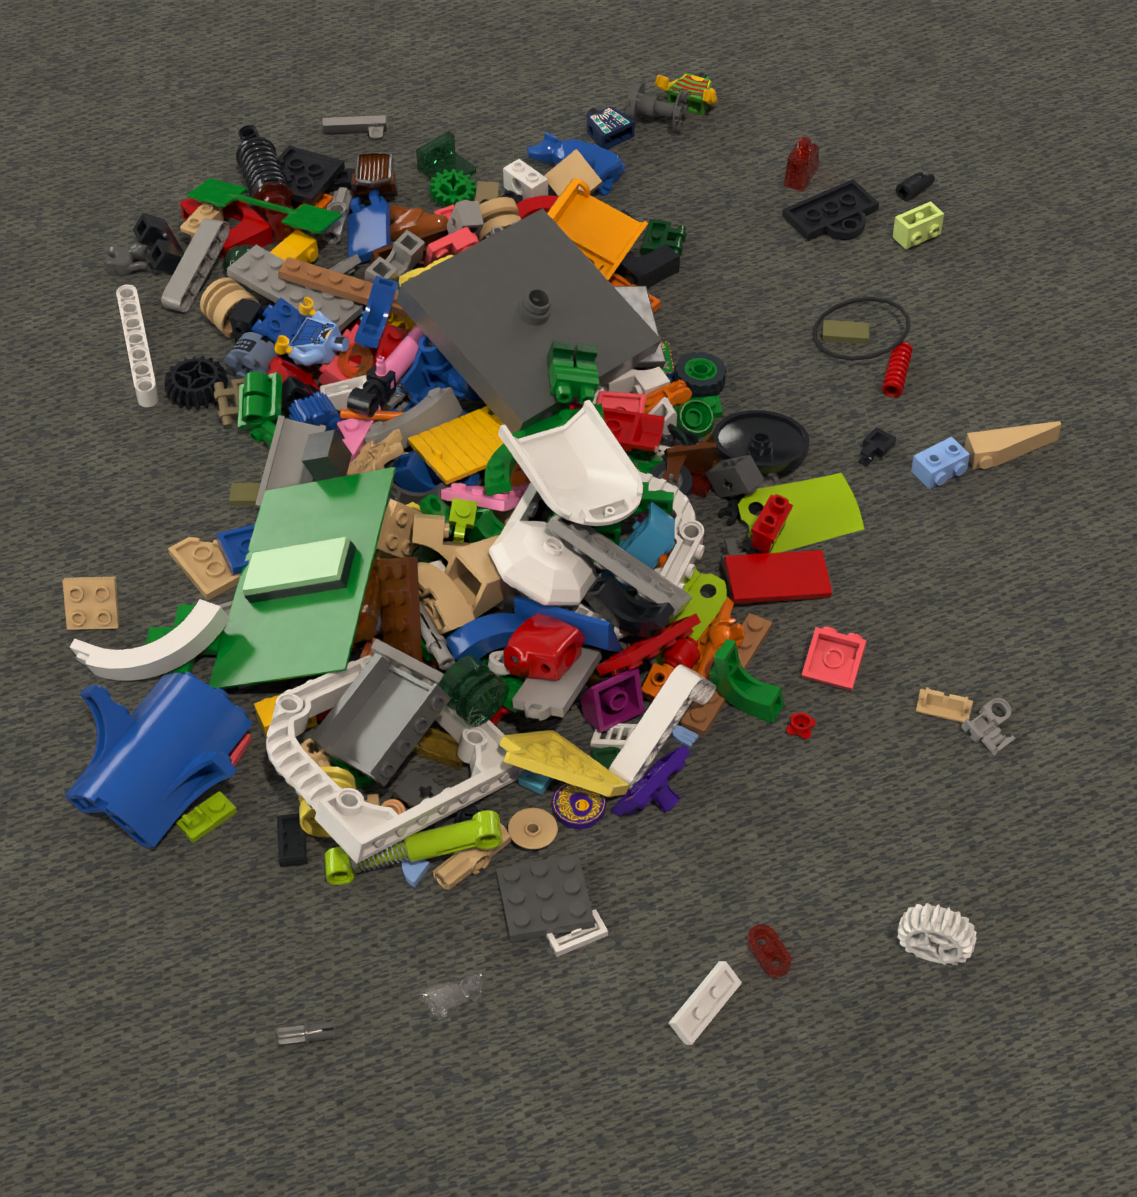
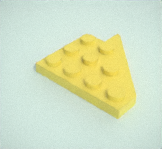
[499,730,629,797]

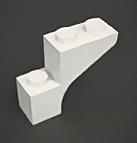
[603,367,670,395]

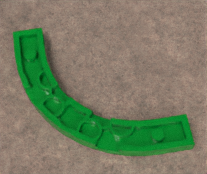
[485,403,605,496]

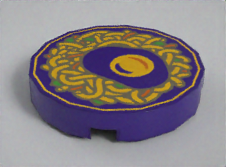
[552,783,606,830]

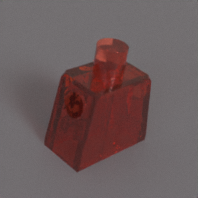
[784,137,819,192]

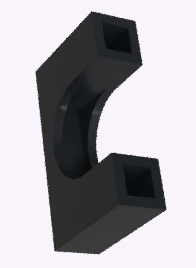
[615,210,680,289]

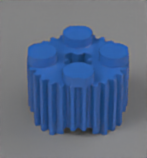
[288,392,342,432]

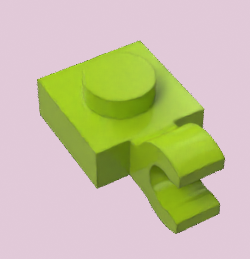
[449,498,478,544]

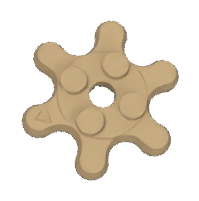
[346,429,404,476]

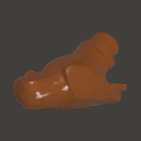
[390,205,448,240]

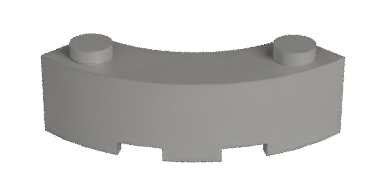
[363,387,463,454]

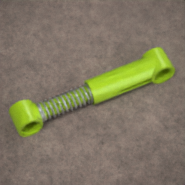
[324,810,503,885]

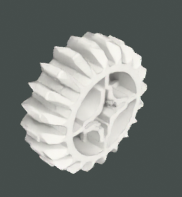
[898,903,977,965]

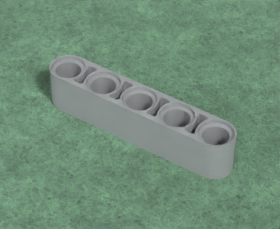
[161,218,229,312]

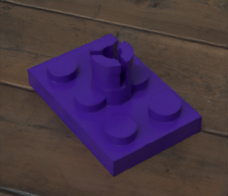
[611,745,691,817]

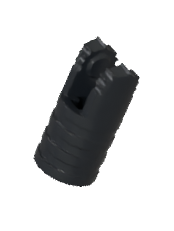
[896,172,935,201]

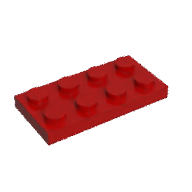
[596,613,701,676]

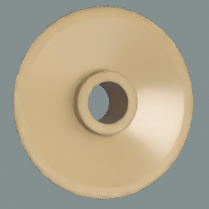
[508,808,558,849]

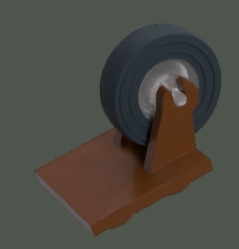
[650,442,717,497]

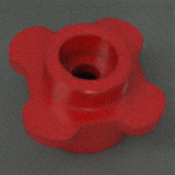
[786,712,816,739]

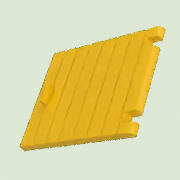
[407,406,512,485]

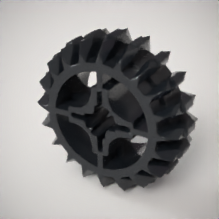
[164,356,228,411]

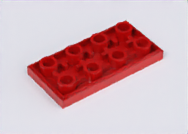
[724,550,833,604]

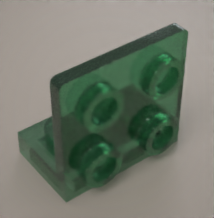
[416,131,476,180]

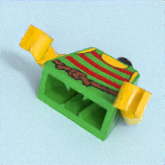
[654,73,718,116]

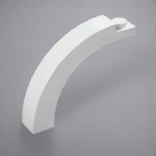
[70,599,230,681]

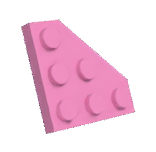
[441,483,543,511]

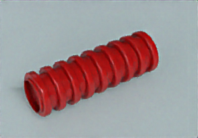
[882,342,913,398]

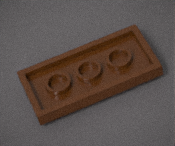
[379,557,422,662]

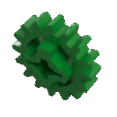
[429,169,476,208]

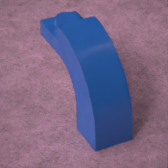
[354,276,399,349]
[392,451,481,493]
[446,613,525,667]

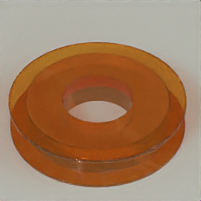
[338,343,374,378]

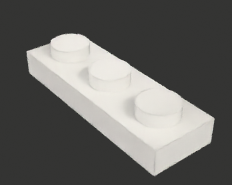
[669,961,742,1045]

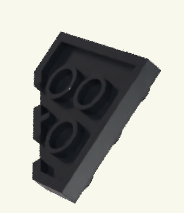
[278,146,345,206]

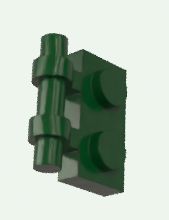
[641,219,687,255]

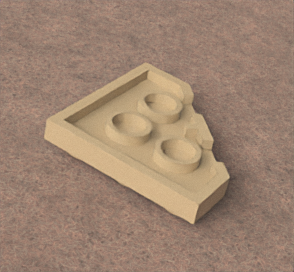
[168,537,241,601]

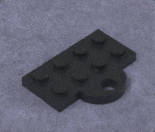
[782,179,879,240]

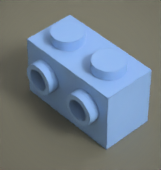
[911,437,970,489]

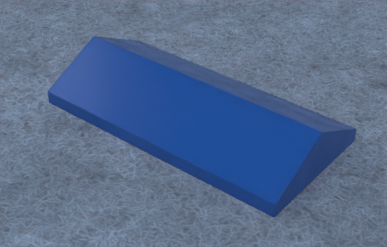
[514,596,621,652]

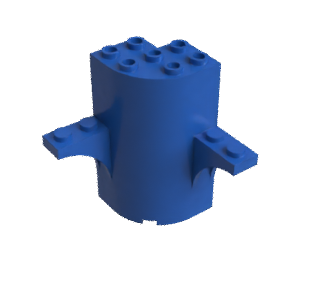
[64,672,253,848]

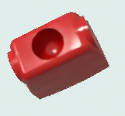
[503,613,585,681]

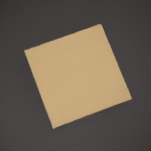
[544,149,603,196]

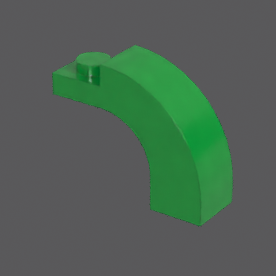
[595,482,674,545]
[709,639,784,724]

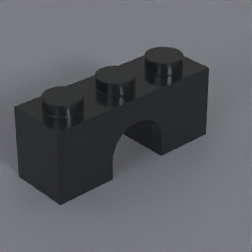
[133,213,184,275]

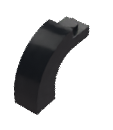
[584,576,675,638]

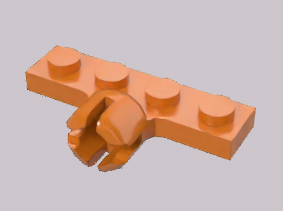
[692,597,745,679]

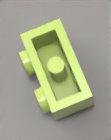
[893,201,944,249]

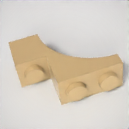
[412,513,472,562]

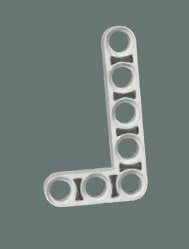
[608,665,716,790]

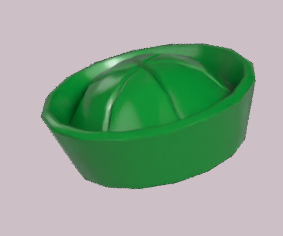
[676,400,715,439]

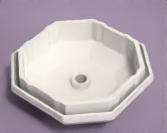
[489,521,597,606]

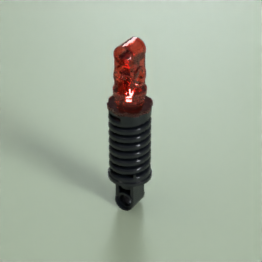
[236,125,294,244]

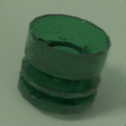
[438,655,509,728]

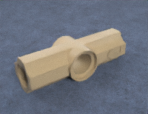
[433,823,511,890]

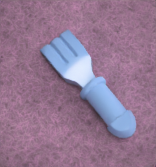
[671,725,698,748]

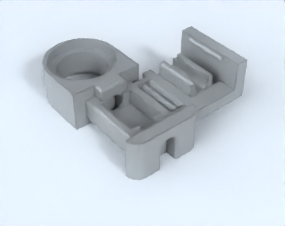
[961,698,1015,756]

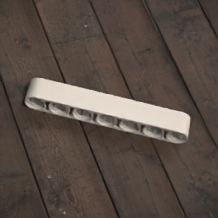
[116,285,159,407]

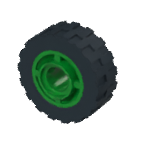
[674,352,727,398]

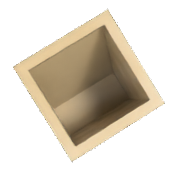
[444,535,518,619]

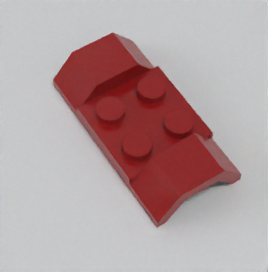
[569,402,665,455]

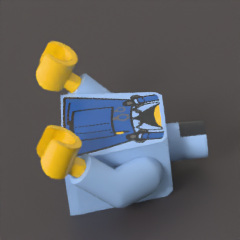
[274,297,349,366]

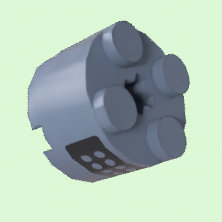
[224,332,281,379]

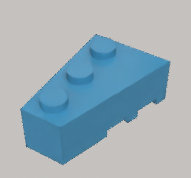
[601,501,675,592]

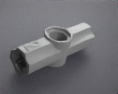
[322,187,353,245]

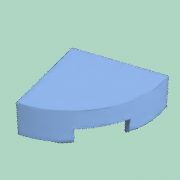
[402,859,430,887]

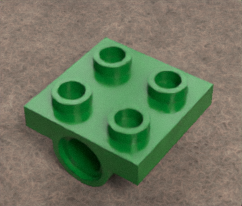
[238,372,282,431]

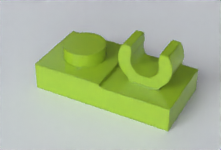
[176,791,237,843]

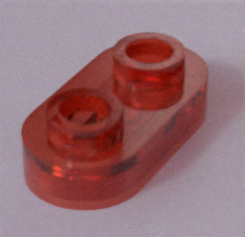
[748,924,791,977]

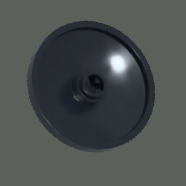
[713,410,810,474]

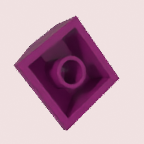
[580,667,645,733]

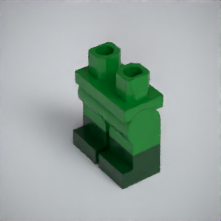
[547,340,599,405]

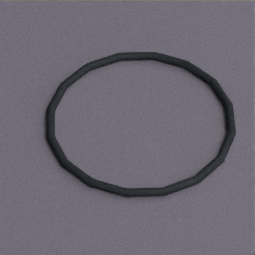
[813,297,910,361]

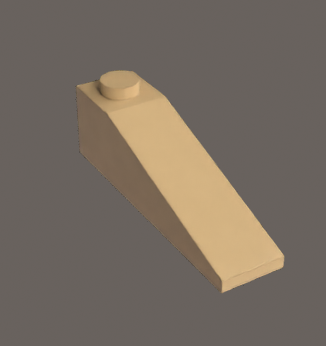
[964,421,1061,469]

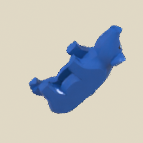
[527,132,626,196]

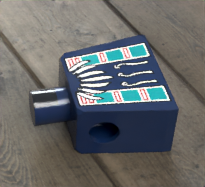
[586,107,635,149]

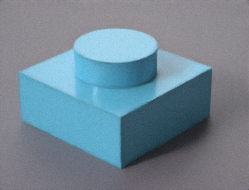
[518,769,554,795]

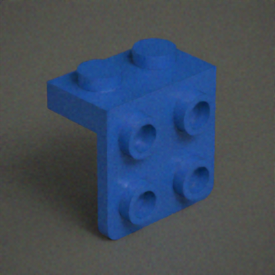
[251,297,307,345]

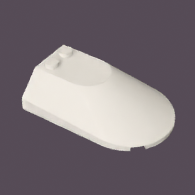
[498,400,643,526]

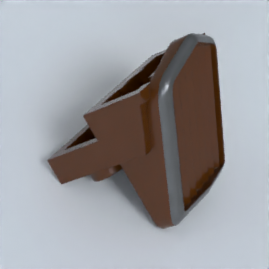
[351,152,398,197]

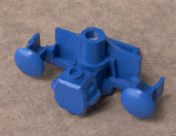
[391,335,480,412]

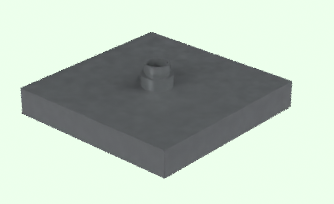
[396,208,662,434]

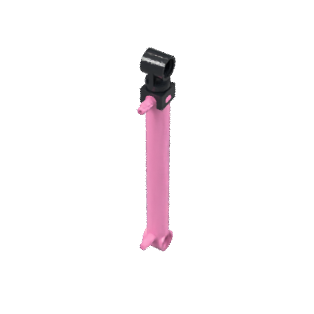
[347,325,425,417]

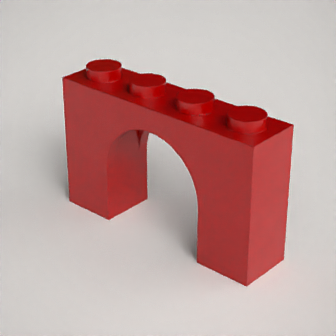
[180,198,273,264]

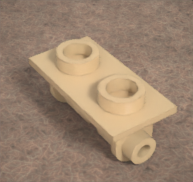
[916,687,973,723]

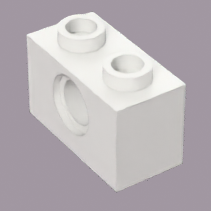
[503,159,548,200]

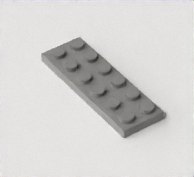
[227,245,363,332]
[546,515,693,615]

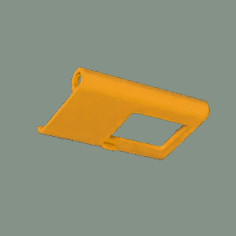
[547,178,648,280]

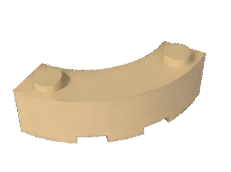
[418,562,475,635]

